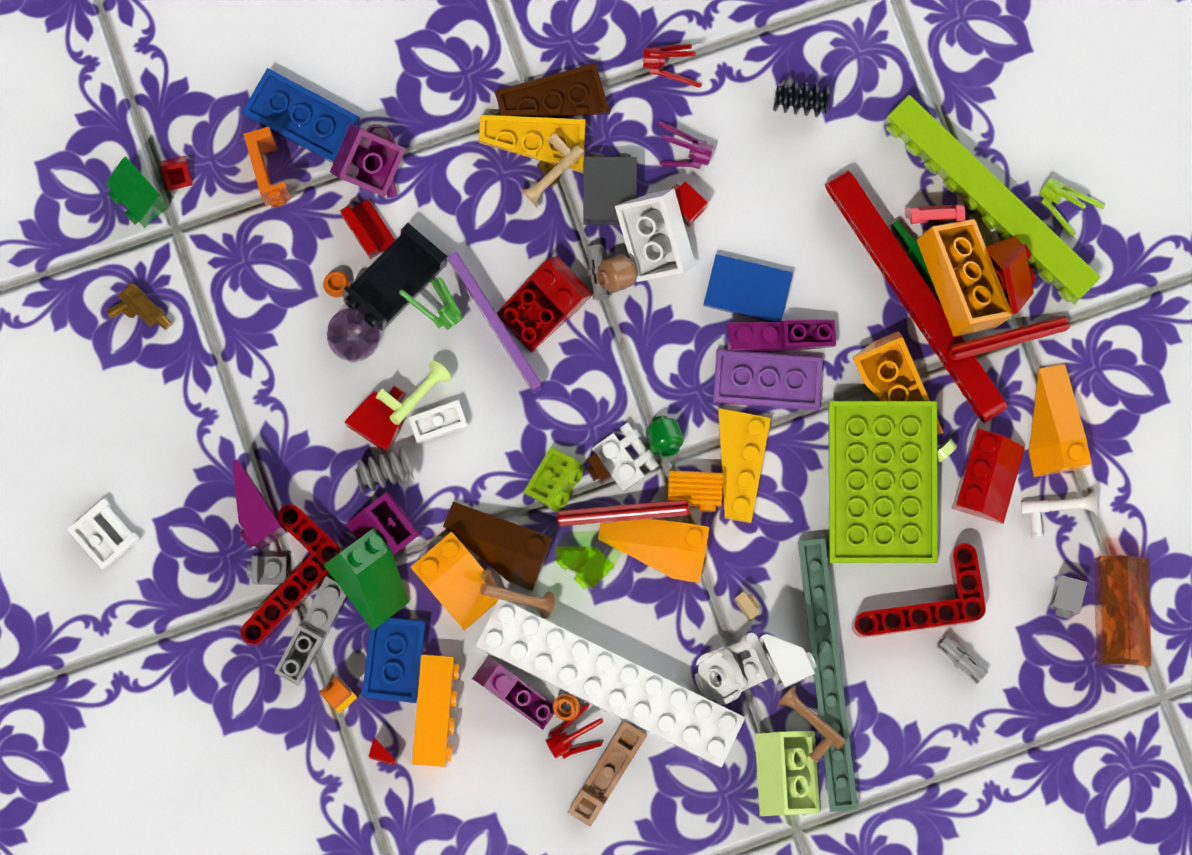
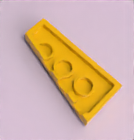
[479,115,585,173]
[718,408,771,524]

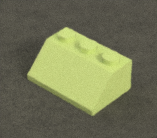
[755,731,820,816]

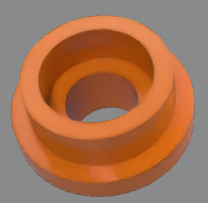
[553,693,580,721]

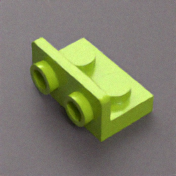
[523,447,585,513]

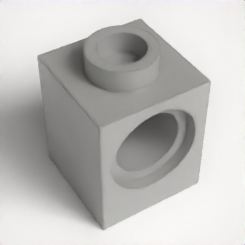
[1049,575,1087,618]

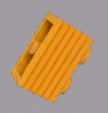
[667,471,723,512]

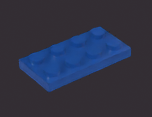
[241,68,360,163]

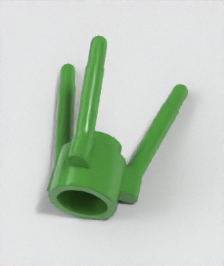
[399,277,464,330]

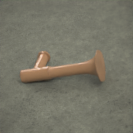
[480,570,555,619]
[777,685,847,763]

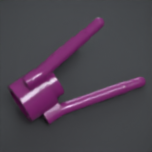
[657,121,713,169]

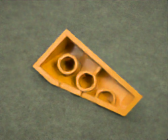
[853,331,943,435]
[1028,364,1092,478]
[598,519,709,583]

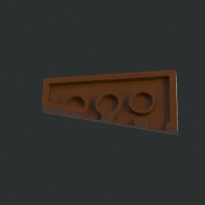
[494,63,610,117]

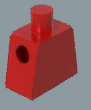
[344,385,406,454]

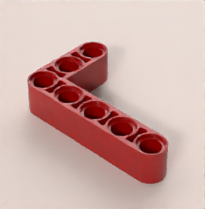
[240,504,342,646]
[852,543,986,638]

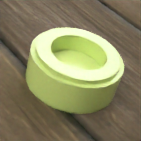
[937,438,957,463]

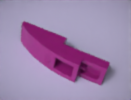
[726,320,836,352]

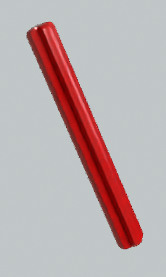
[948,316,1070,361]
[557,499,690,526]

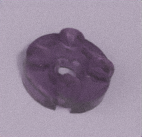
[327,308,381,363]

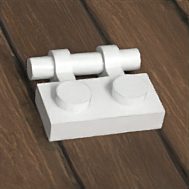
[592,422,660,492]

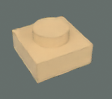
[734,591,760,621]

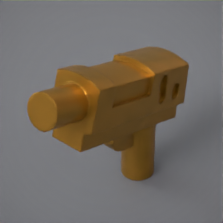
[106,283,172,330]

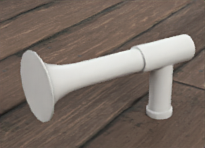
[1021,488,1098,537]

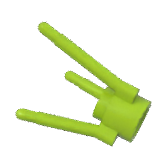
[1039,177,1105,236]

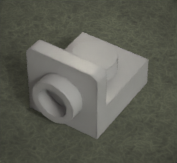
[247,555,287,585]

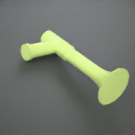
[376,361,451,425]

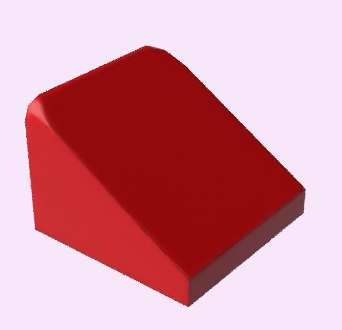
[160,156,193,191]
[368,738,397,766]

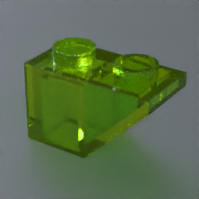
[554,547,615,591]

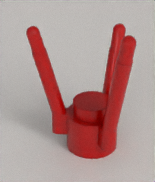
[643,44,702,88]
[545,703,604,759]

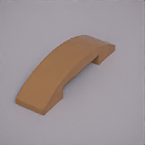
[567,720,648,827]

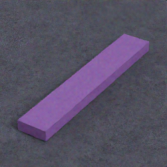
[448,252,542,394]

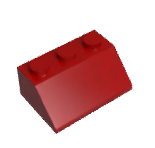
[952,428,1025,524]

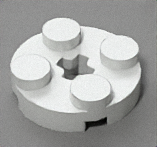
[695,649,747,705]

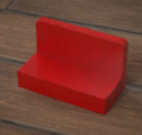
[340,200,395,260]

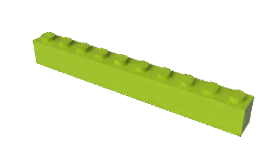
[885,95,1101,305]

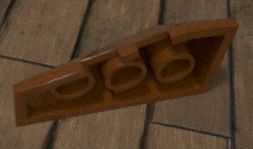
[443,502,553,591]

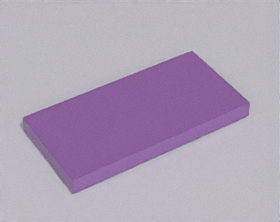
[713,349,823,411]

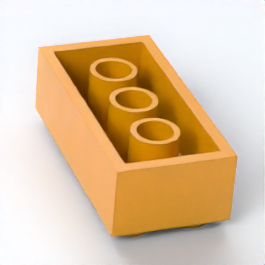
[916,219,1013,337]

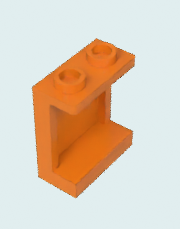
[243,127,292,208]

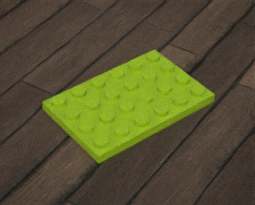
[828,401,938,563]

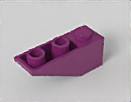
[472,657,555,730]

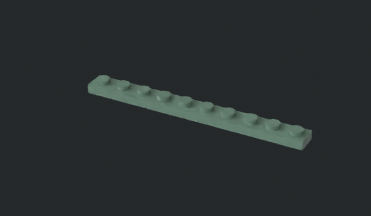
[797,538,858,812]

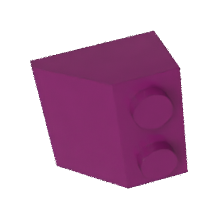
[330,123,406,197]

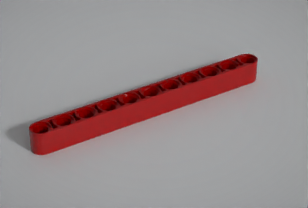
[825,170,1008,423]

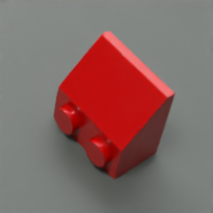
[986,236,1035,314]

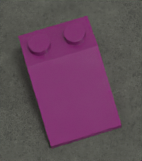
[232,459,287,551]

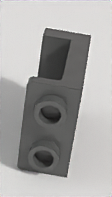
[583,153,637,225]

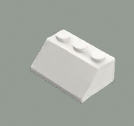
[615,188,695,282]
[759,634,817,691]

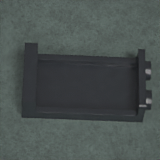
[343,223,448,331]

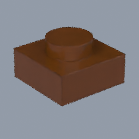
[585,453,610,484]

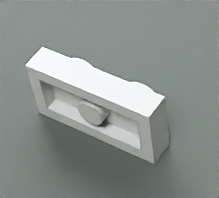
[408,400,468,444]

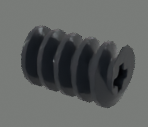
[773,79,830,118]

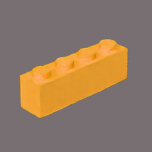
[412,655,459,767]

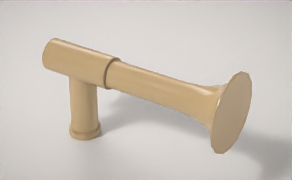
[519,133,585,209]

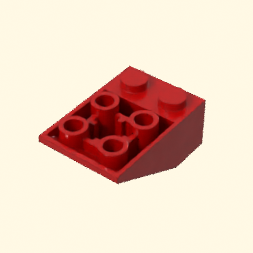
[497,256,593,352]

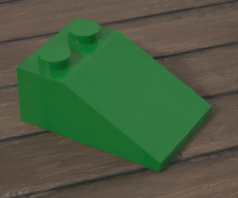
[324,528,409,631]

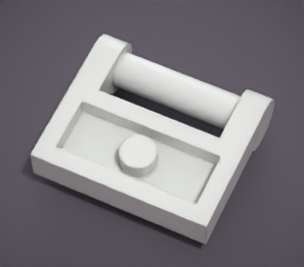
[67,499,140,571]
[716,633,775,692]

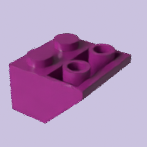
[346,491,421,556]

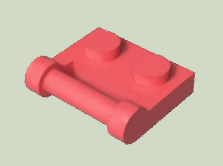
[905,205,965,224]

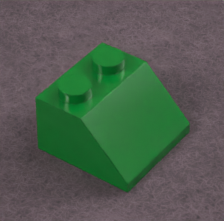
[106,156,168,228]

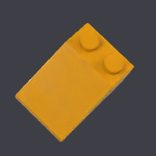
[410,532,499,631]

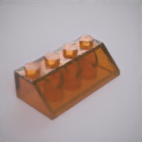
[1094,556,1151,667]

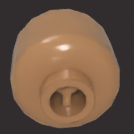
[597,254,638,293]

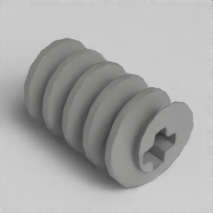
[355,448,414,494]

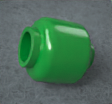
[646,415,684,457]

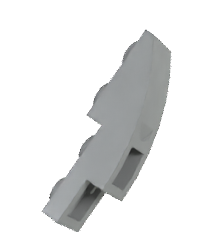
[274,575,347,685]

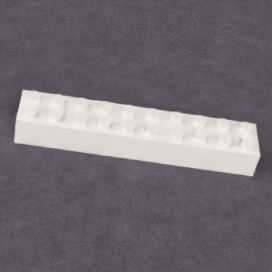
[475,599,745,768]

